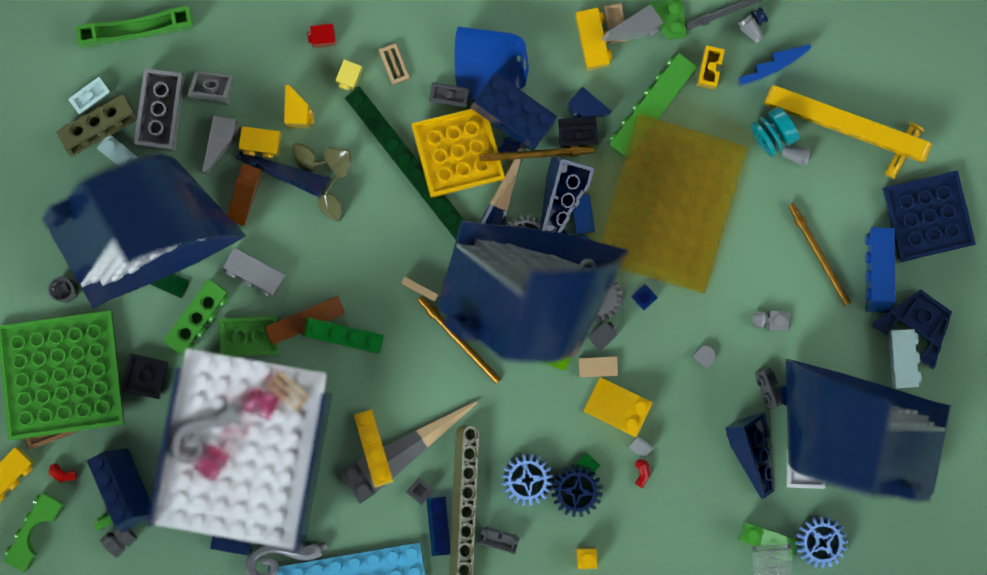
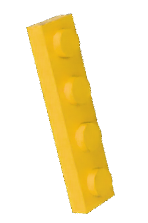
[354,409,393,487]

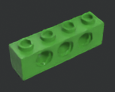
[163,279,229,355]

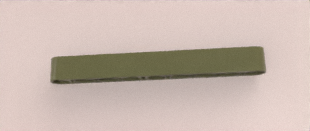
[449,425,479,575]

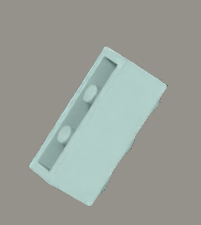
[888,329,922,389]

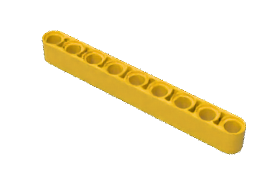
[764,85,932,163]

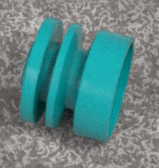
[750,106,800,157]

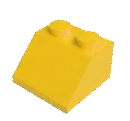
[284,85,315,129]

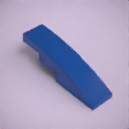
[738,44,811,87]

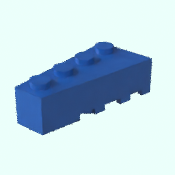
[865,227,896,313]

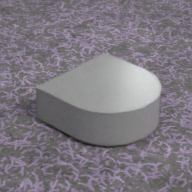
[692,346,716,369]

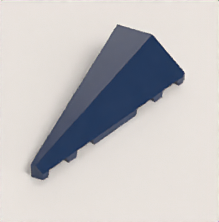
[236,152,332,198]

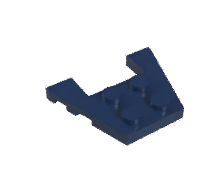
[871,289,952,369]

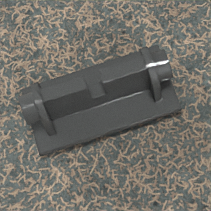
[755,368,785,409]
[478,526,520,554]

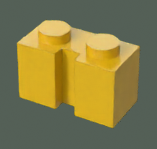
[696,45,725,90]
[239,126,282,159]

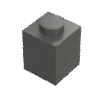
[587,321,618,351]

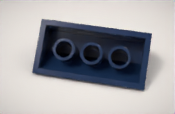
[87,448,151,533]

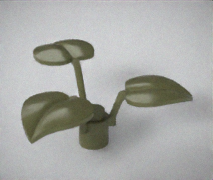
[292,143,352,221]

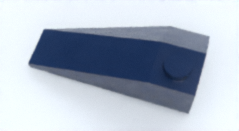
[540,157,595,233]
[725,413,774,499]

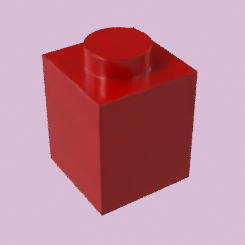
[307,23,336,48]

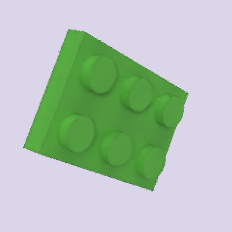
[219,316,279,357]

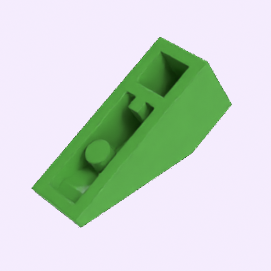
[738,522,799,559]

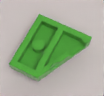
[645,0,686,40]

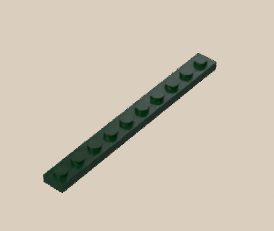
[345,86,465,240]

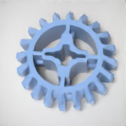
[502,454,553,506]
[795,516,848,569]

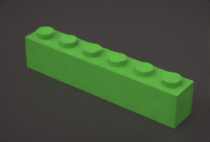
[609,53,697,160]

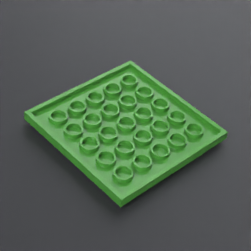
[0,310,125,441]

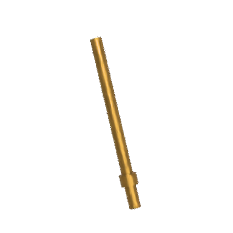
[479,145,594,162]
[788,203,851,306]
[417,296,501,384]

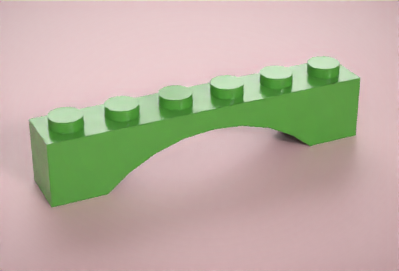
[75,6,195,48]

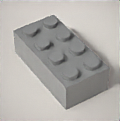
[134,68,186,152]

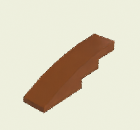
[264,296,345,345]

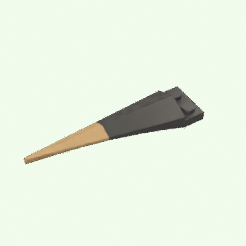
[339,401,478,504]

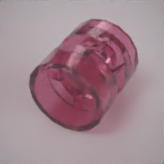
[243,387,279,421]
[193,444,230,481]

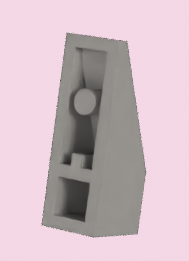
[602,4,664,41]
[202,115,240,174]

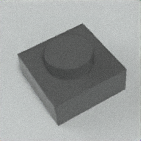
[406,477,434,505]

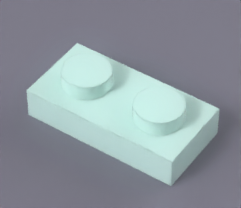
[68,77,111,115]
[97,135,138,165]

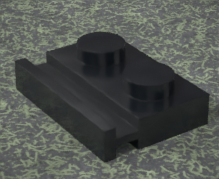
[558,116,598,147]

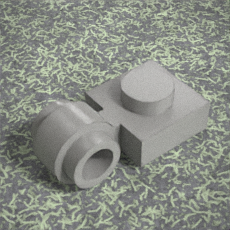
[752,311,790,331]

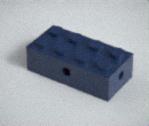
[470,72,558,150]

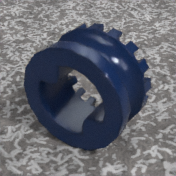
[752,7,768,26]

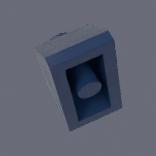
[567,87,612,118]

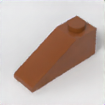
[228,164,263,226]

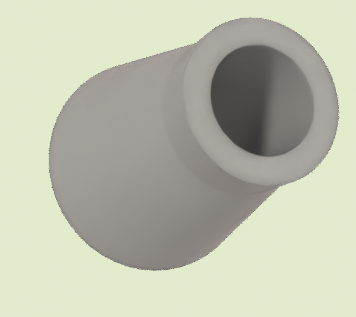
[738,14,764,44]
[782,145,812,166]

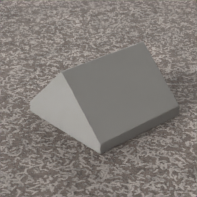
[188,71,233,105]

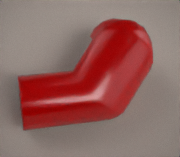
[634,459,651,489]

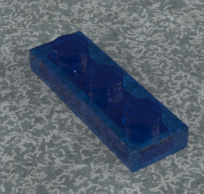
[426,496,451,556]

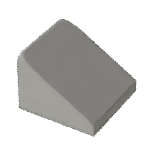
[629,436,653,458]

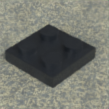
[122,353,169,399]

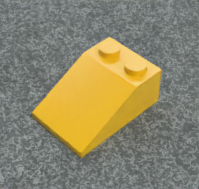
[583,377,653,437]

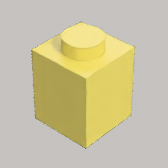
[335,59,363,91]

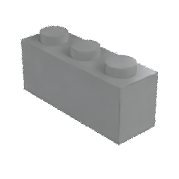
[223,248,286,297]

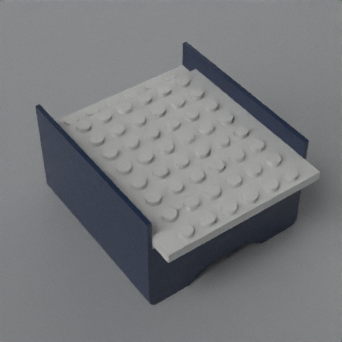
[147,349,332,556]

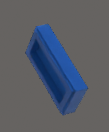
[573,194,595,235]

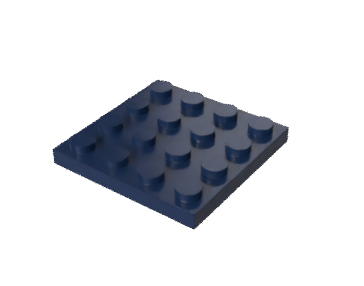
[882,170,976,262]

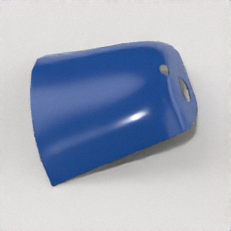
[455,26,529,101]

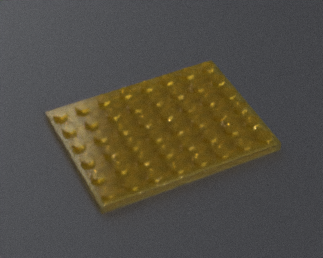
[600,114,748,294]

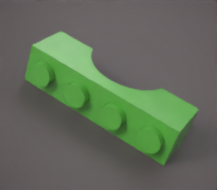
[4,492,66,572]

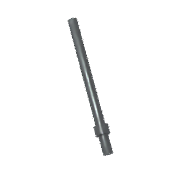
[686,0,762,30]

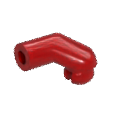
[48,463,77,482]

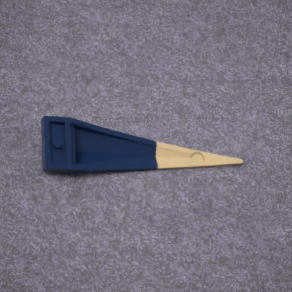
[479,146,524,225]

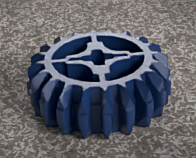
[551,465,603,517]

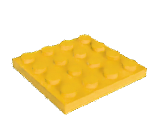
[411,109,505,198]

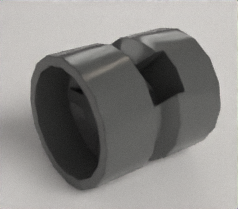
[48,277,79,303]
[100,527,137,558]

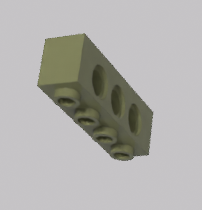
[56,94,137,157]

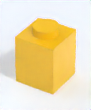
[576,547,597,569]

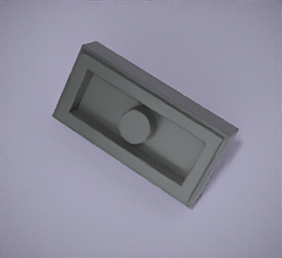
[429,82,470,108]

